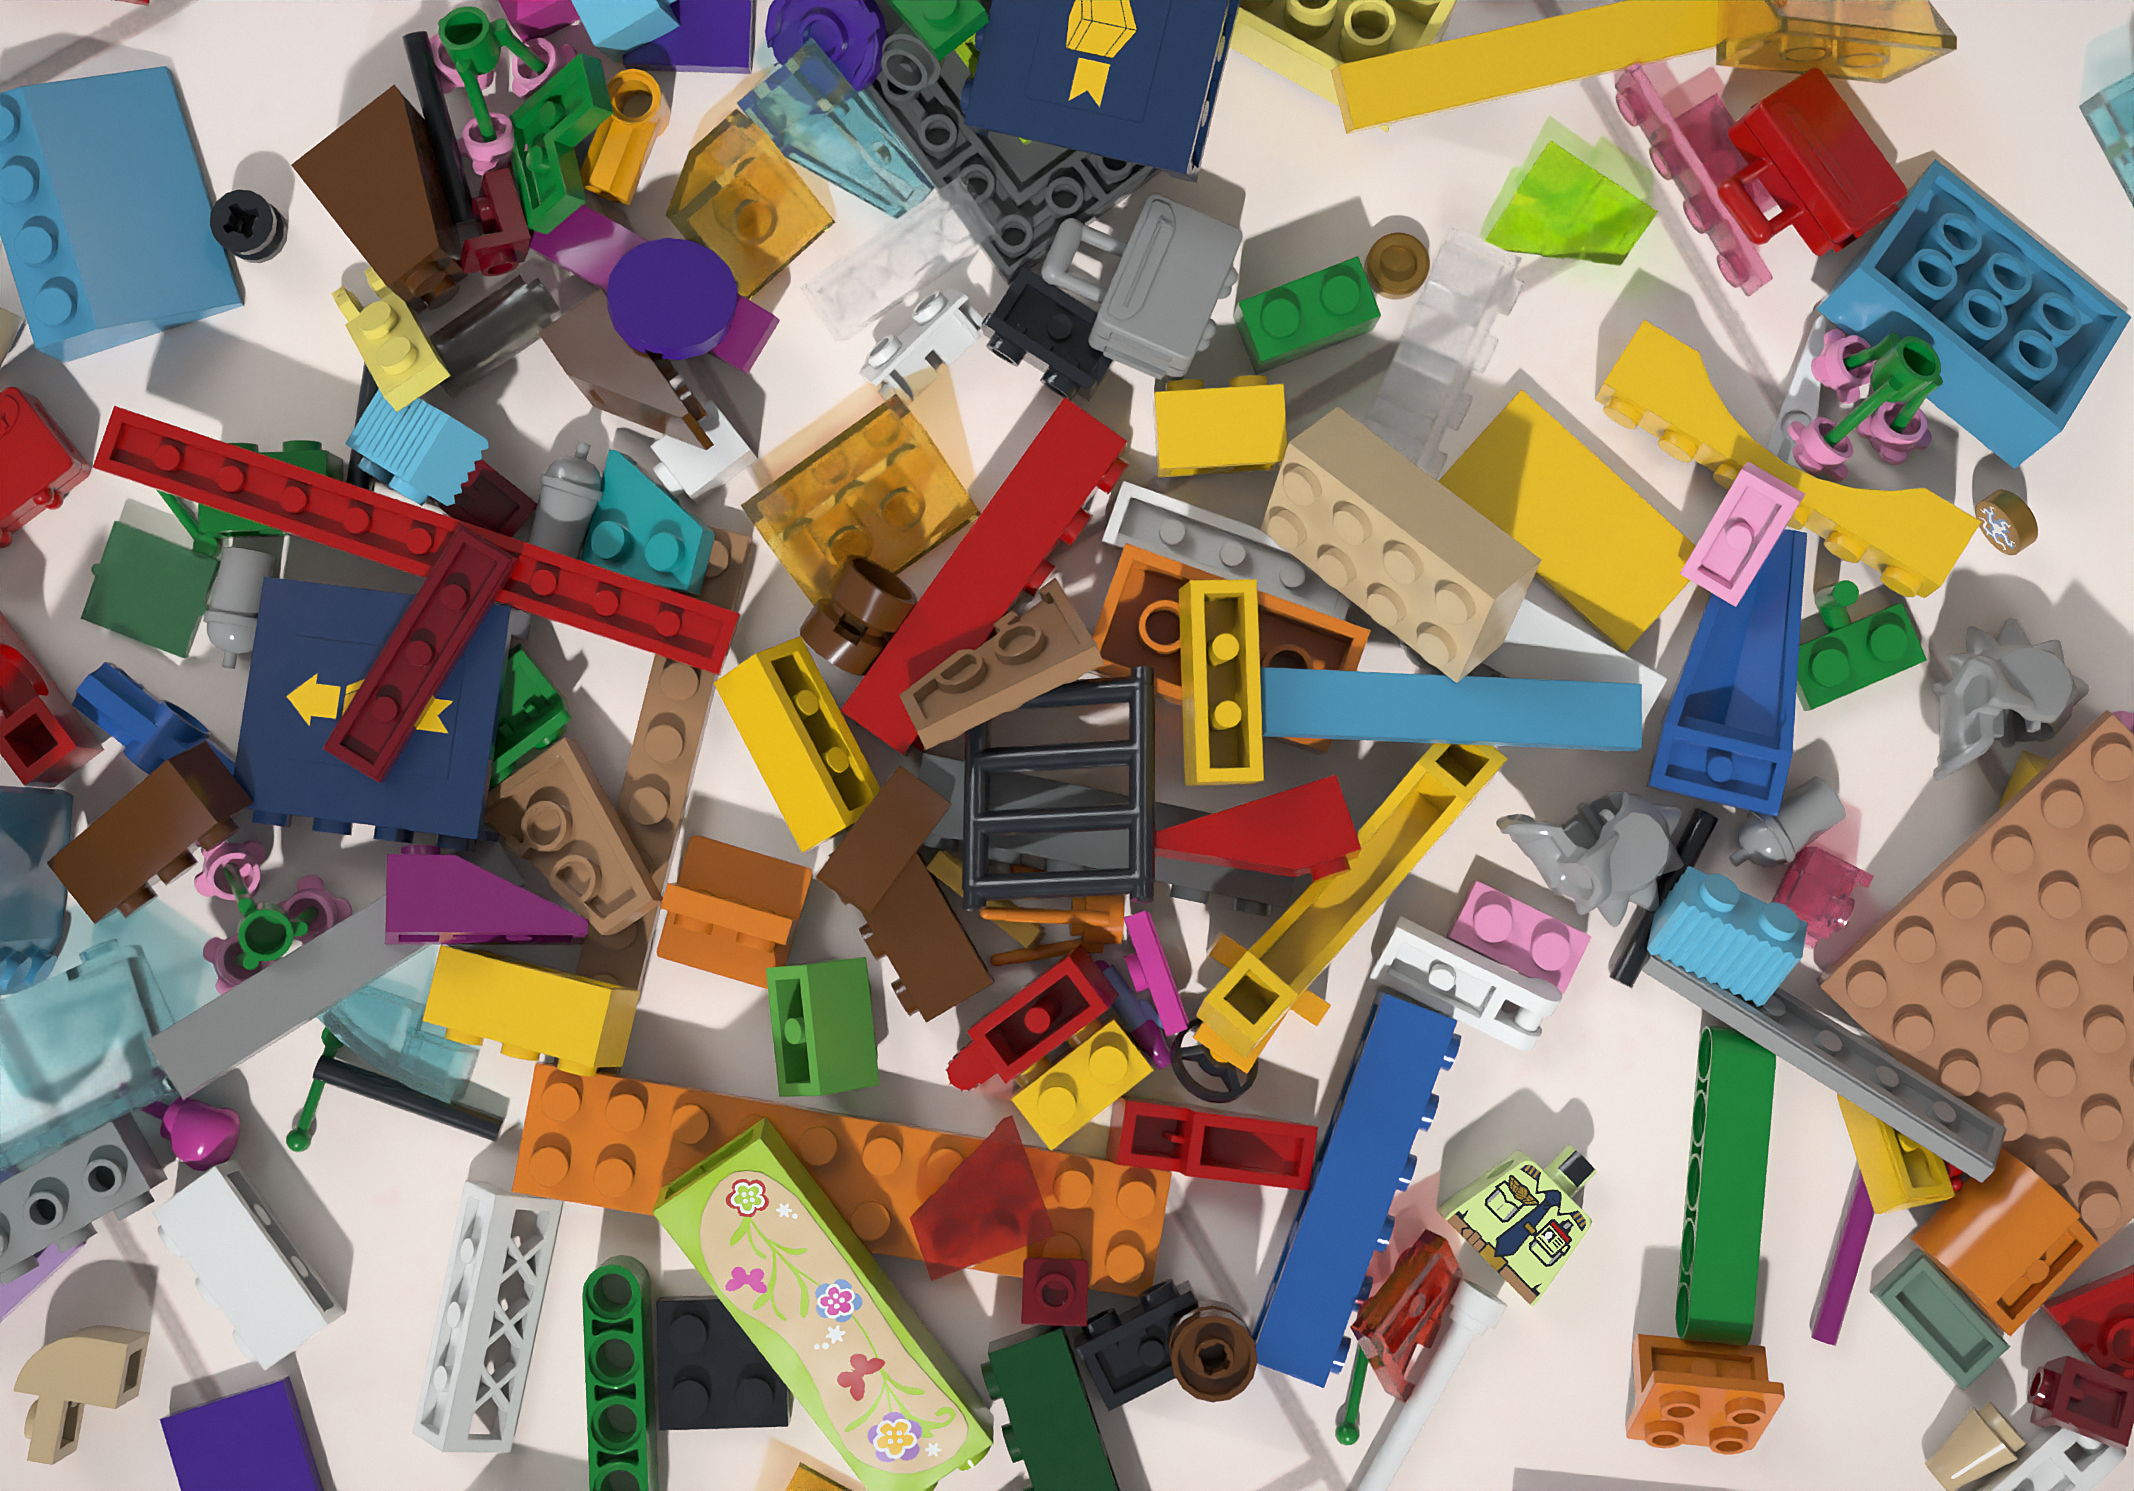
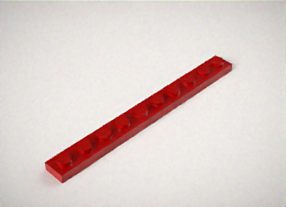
[93,406,741,676]

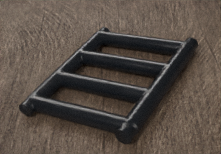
[962,665,1155,912]

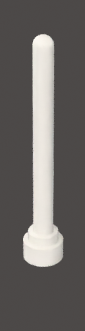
[1356,1279,1508,1491]

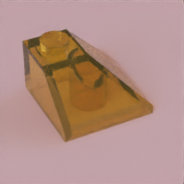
[665,108,836,300]

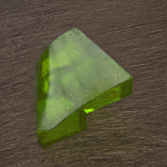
[1482,140,1658,266]

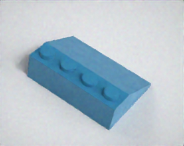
[0,66,244,363]
[1817,159,2132,469]
[0,786,74,996]

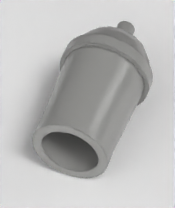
[528,441,604,559]
[203,547,275,669]
[1729,776,1846,868]

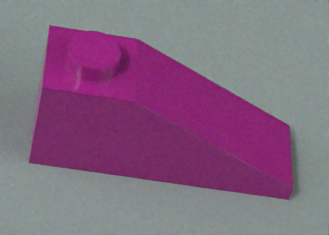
[385,844,588,945]

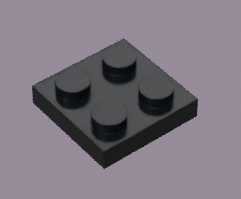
[656,1295,791,1431]

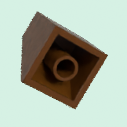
[291,84,468,313]

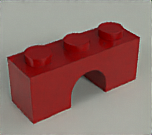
[0,611,105,788]

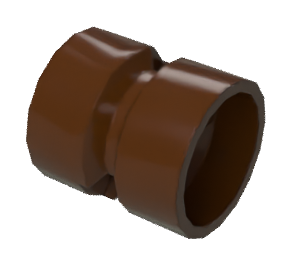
[799,554,917,676]
[1167,1299,1258,1403]

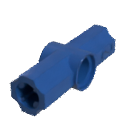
[71,662,236,775]

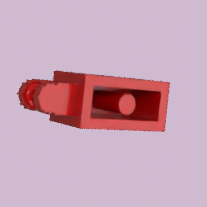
[945,944,1119,1092]

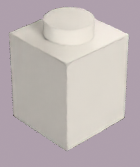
[650,399,758,505]

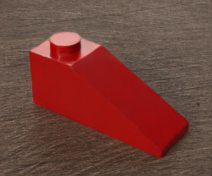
[1155,774,1362,882]

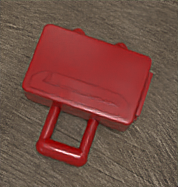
[1717,67,1907,256]
[0,386,91,549]

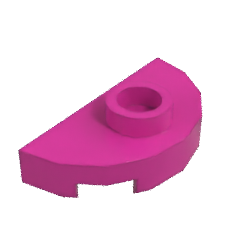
[1123,910,1189,1036]

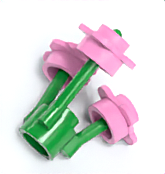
[429,6,578,175]
[1787,329,1943,481]
[194,840,352,995]

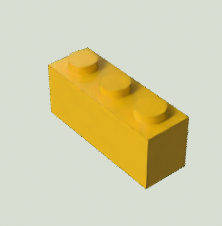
[1179,579,1264,786]
[714,636,881,853]
[422,945,640,1077]

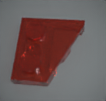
[910,1115,1056,1281]
[1350,1228,1463,1403]

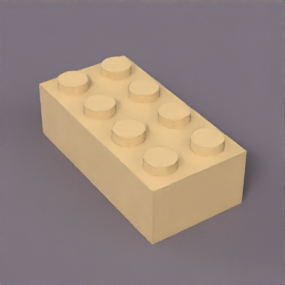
[1260,406,1541,683]

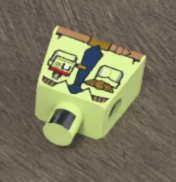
[1436,1144,1597,1307]

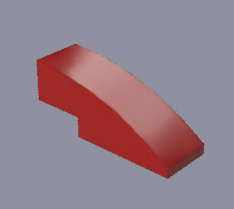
[1105,1095,1318,1191]

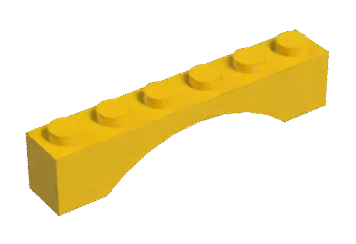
[1595,320,1981,599]
[1196,743,1508,1058]

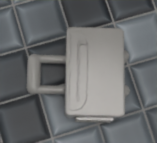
[1041,193,1243,381]

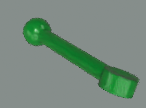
[156,490,222,560]
[286,1023,349,1153]
[1335,1312,1383,1446]

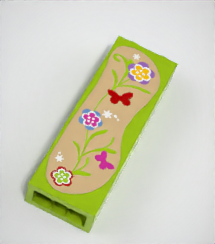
[652,1117,994,1491]

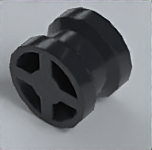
[210,189,288,263]

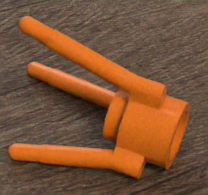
[980,864,1124,966]

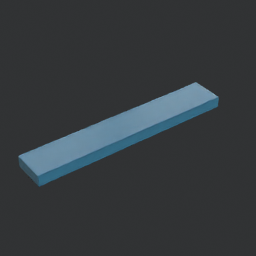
[1260,667,1642,752]

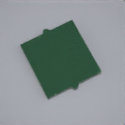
[80,521,221,658]

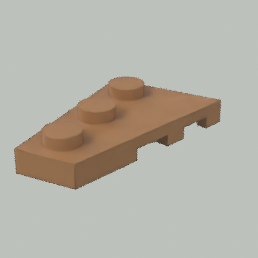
[899,577,1104,750]
[484,737,663,936]

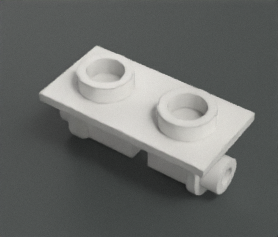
[859,288,984,410]

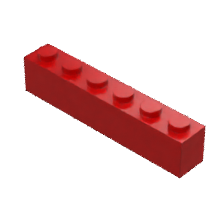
[840,397,1130,757]

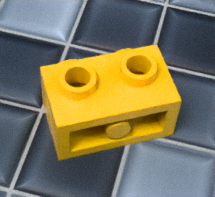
[1153,375,1288,478]
[1011,1014,1154,1151]

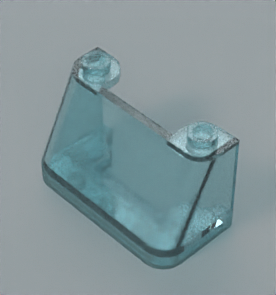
[0,939,179,1174]

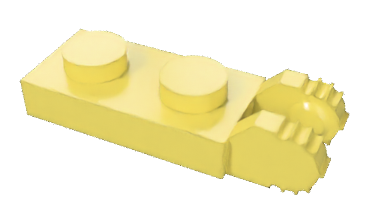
[331,267,451,412]

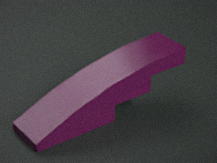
[529,205,780,375]

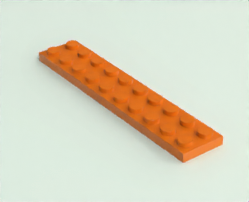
[512,1061,1172,1297]

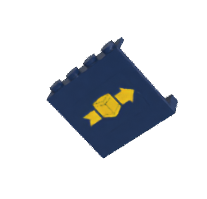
[960,0,1241,183]
[233,577,531,852]

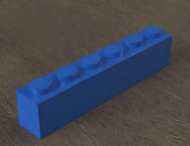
[1251,990,1461,1388]

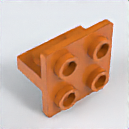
[656,835,813,989]
[1625,1334,1785,1455]

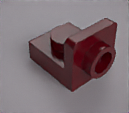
[460,168,531,277]
[430,459,538,538]
[1021,1257,1089,1326]
[2027,1355,2134,1449]

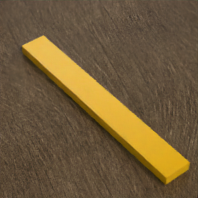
[1331,0,1813,134]

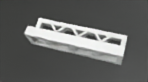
[412,1180,563,1453]

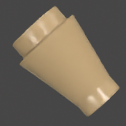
[1924,1402,2027,1491]

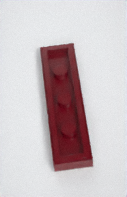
[322,524,520,783]

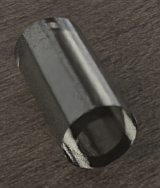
[429,274,560,399]

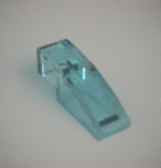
[317,985,480,1104]

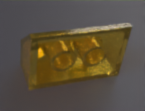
[1716,0,1957,84]
[741,394,981,606]

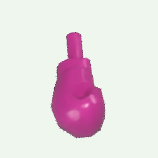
[134,1093,240,1171]

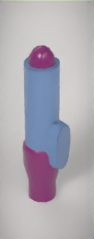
[1095,960,1171,1070]

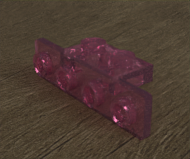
[1615,63,1778,297]

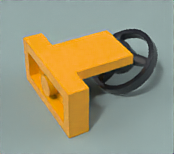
[1170,931,1331,1103]

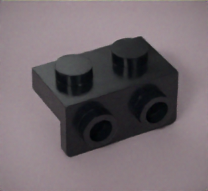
[981,266,1115,402]
[1074,1279,1199,1411]

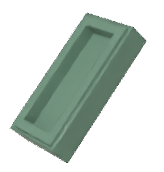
[1870,1248,2011,1390]

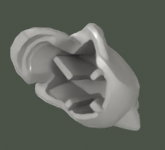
[1932,618,2089,781]
[1496,791,1684,927]

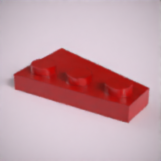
[2040,1265,2134,1380]

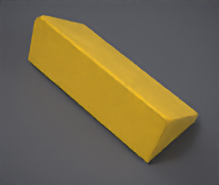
[1837,1094,1955,1214]

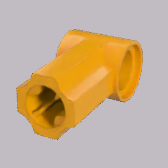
[580,69,671,206]

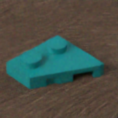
[581,449,715,595]

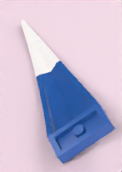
[1646,314,1827,817]

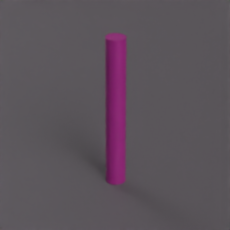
[1811,1170,1875,1346]

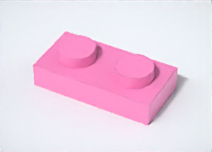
[1680,461,1806,607]
[1446,880,1592,994]

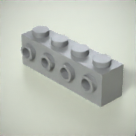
[0,1112,168,1286]

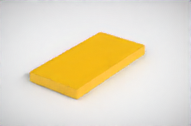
[1438,389,1696,653]

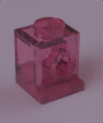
[1771,847,1874,950]

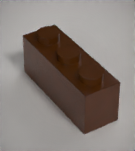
[47,741,254,924]
[828,850,995,1023]

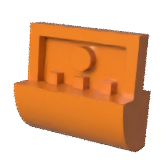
[1910,1148,2100,1337]

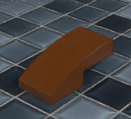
[816,765,952,916]

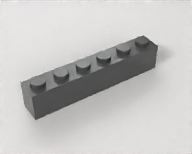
[918,753,1294,917]

